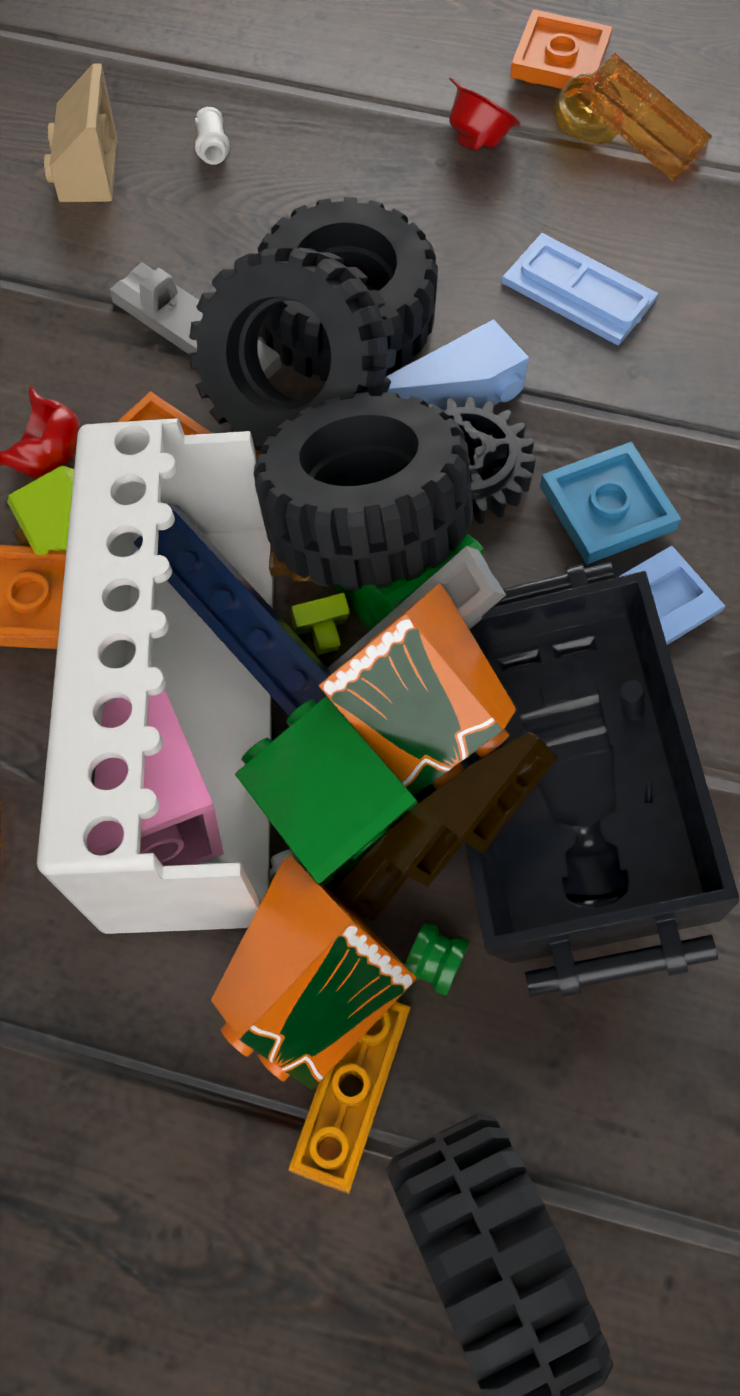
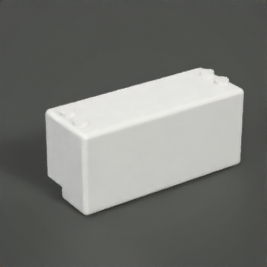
[37,418,274,934]

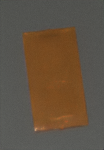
[575,52,712,181]

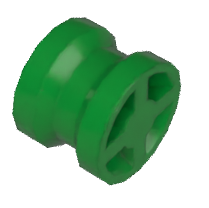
[405,921,470,997]

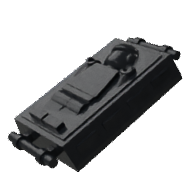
[460,562,740,997]

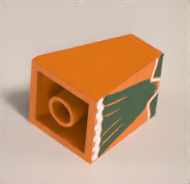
[319,583,517,797]
[211,854,417,1090]

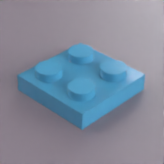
[540,442,681,565]

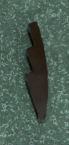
[332,731,558,921]

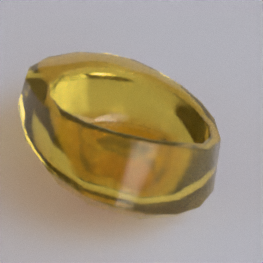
[553,73,623,145]

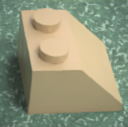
[44,64,117,202]

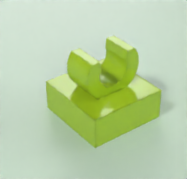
[289,593,350,655]

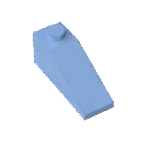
[386,319,529,410]

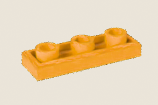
[288,1001,411,1194]

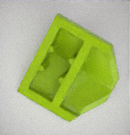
[7,465,74,555]

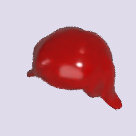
[0,386,81,479]

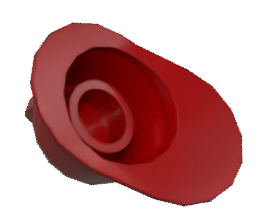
[449,77,521,151]

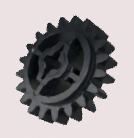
[428,397,536,524]

